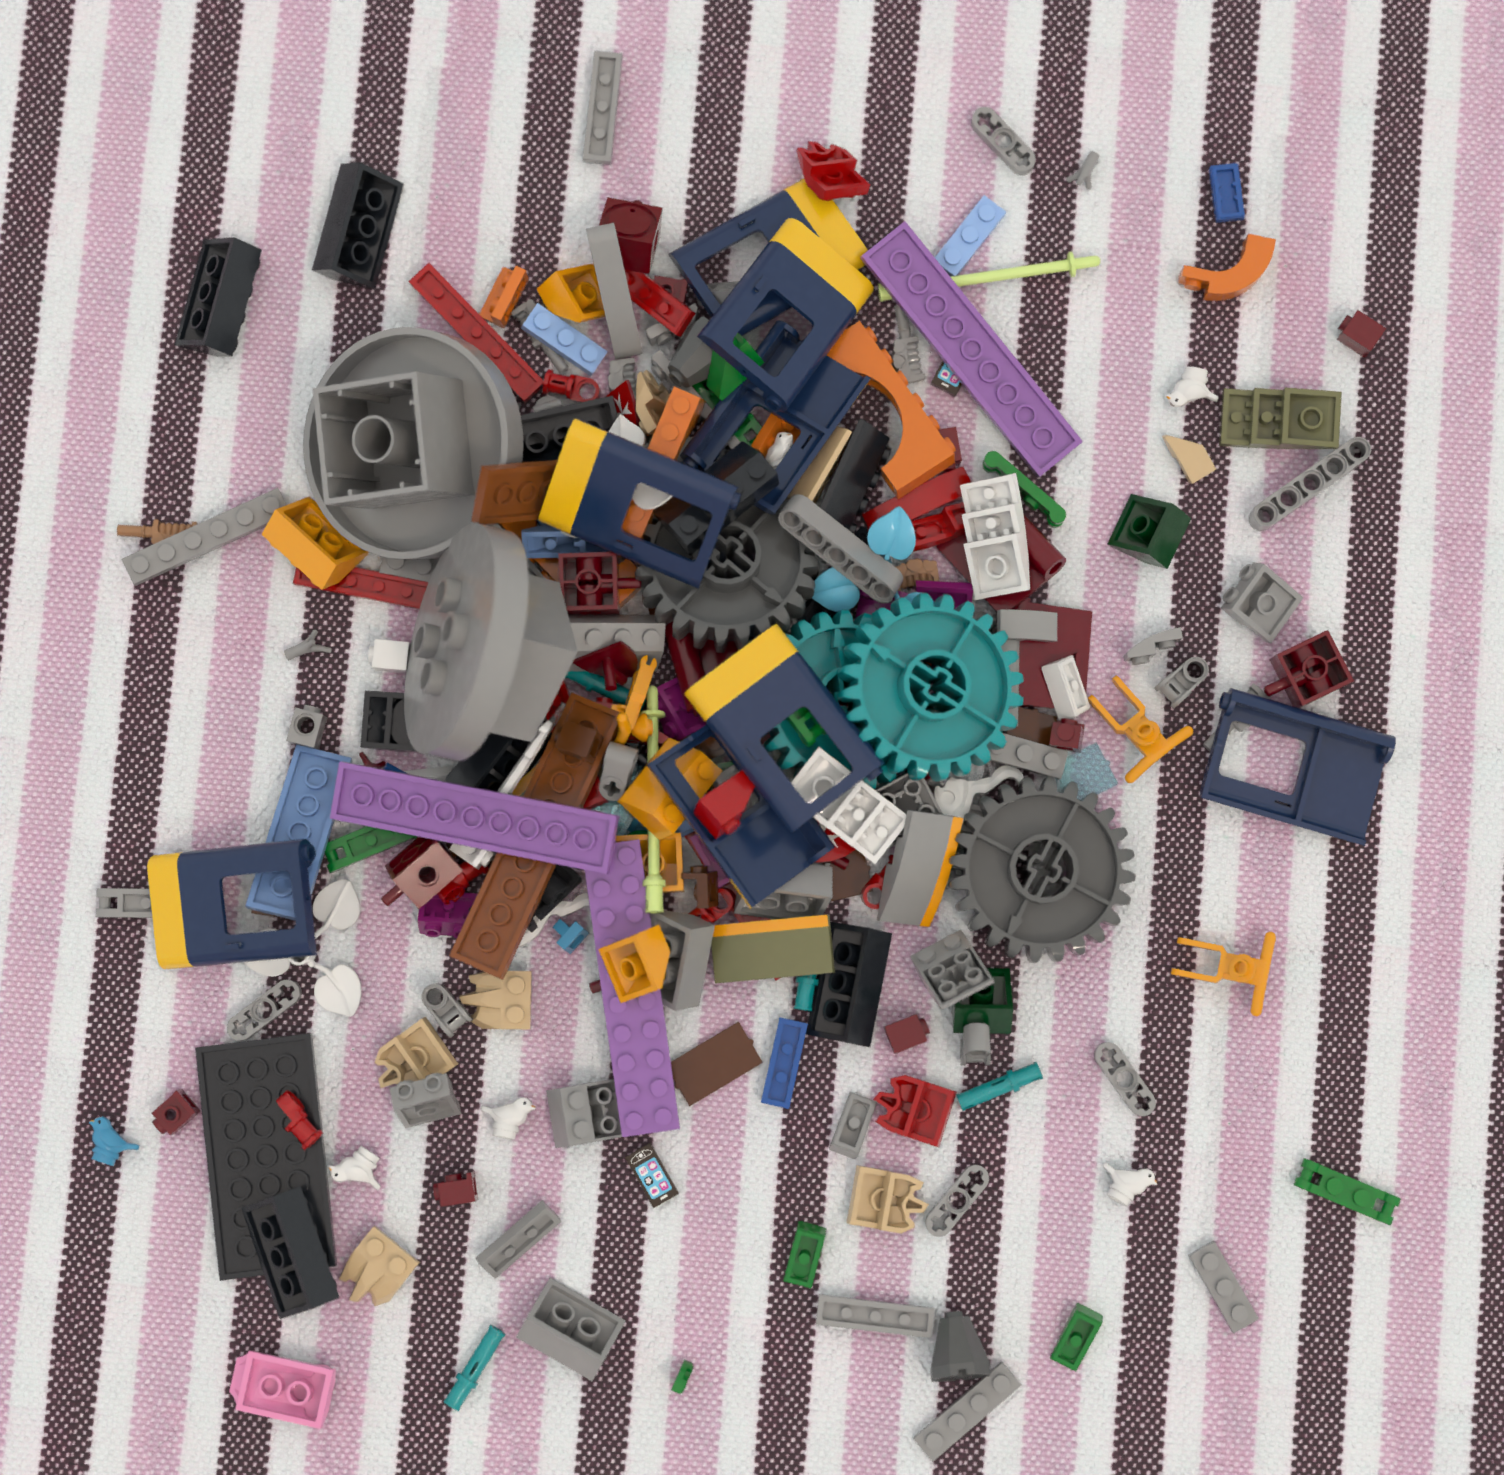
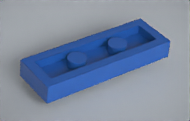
[761,1018,808,1109]

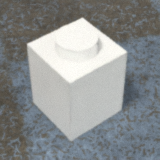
[368,639,411,674]

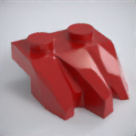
[796,141,870,201]
[873,1075,957,1147]

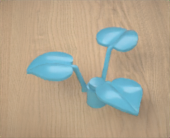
[812,506,934,612]

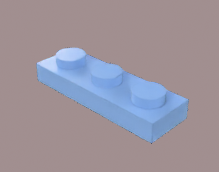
[935,195,1006,277]
[521,303,608,376]

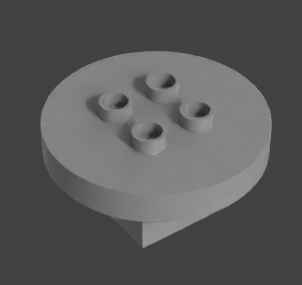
[303,327,523,560]
[404,523,578,761]

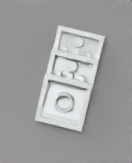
[960,473,1030,600]
[791,747,907,864]

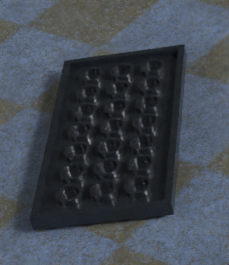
[195,1033,337,1281]

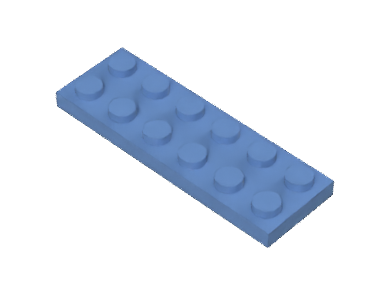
[245,744,353,920]

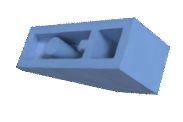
[521,524,609,558]

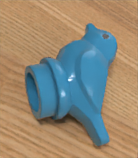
[89,1116,140,1166]

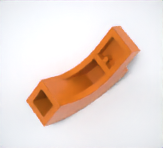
[1178,234,1276,301]

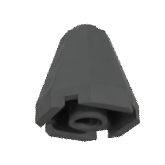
[668,316,713,388]
[930,1311,991,1382]

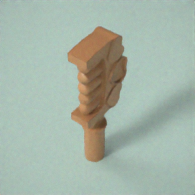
[117,520,198,544]
[895,558,939,591]

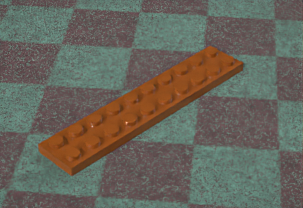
[449,692,620,980]

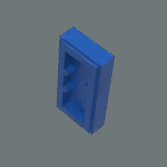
[1209,163,1245,223]

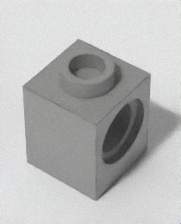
[286,705,327,750]

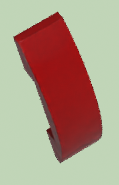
[862,466,971,528]
[868,502,966,552]

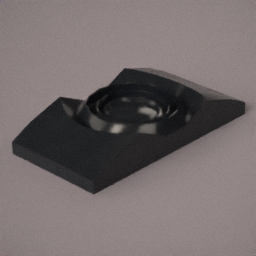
[360,690,417,752]

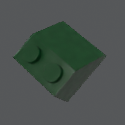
[1107,494,1191,569]
[952,968,1013,1034]

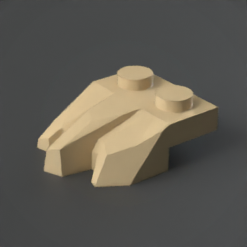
[636,369,670,436]
[459,971,532,1029]
[374,1017,458,1089]
[846,1165,929,1234]
[339,1226,420,1306]

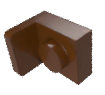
[681,865,719,908]

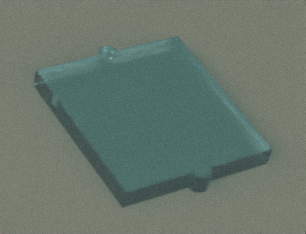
[1060,742,1118,800]

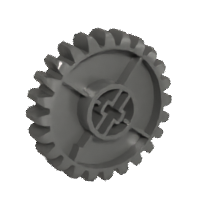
[635,499,820,653]
[948,776,1136,963]

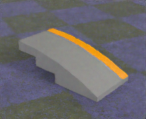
[877,809,963,927]

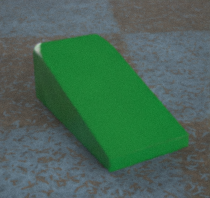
[783,1221,826,1288]
[1050,1303,1103,1372]

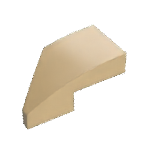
[1162,434,1216,484]

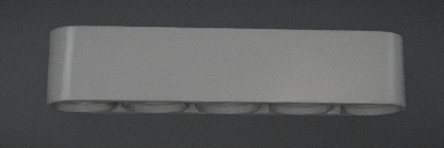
[586,223,643,360]
[1249,437,1371,531]
[778,494,903,603]

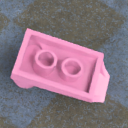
[229,1350,336,1429]

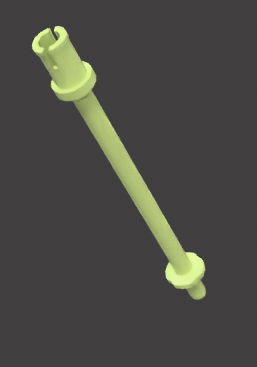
[878,252,1101,302]
[640,685,666,914]

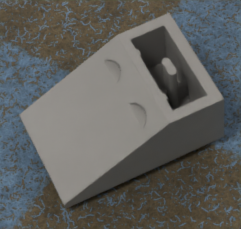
[875,772,943,849]
[910,930,995,1010]
[546,1079,622,1148]

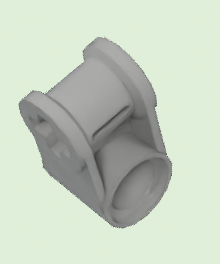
[1154,657,1209,709]
[599,741,639,801]
[421,983,473,1038]
[960,1023,991,1066]

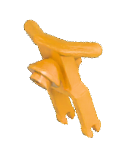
[611,655,657,745]
[1088,675,1193,783]
[1171,932,1276,1017]

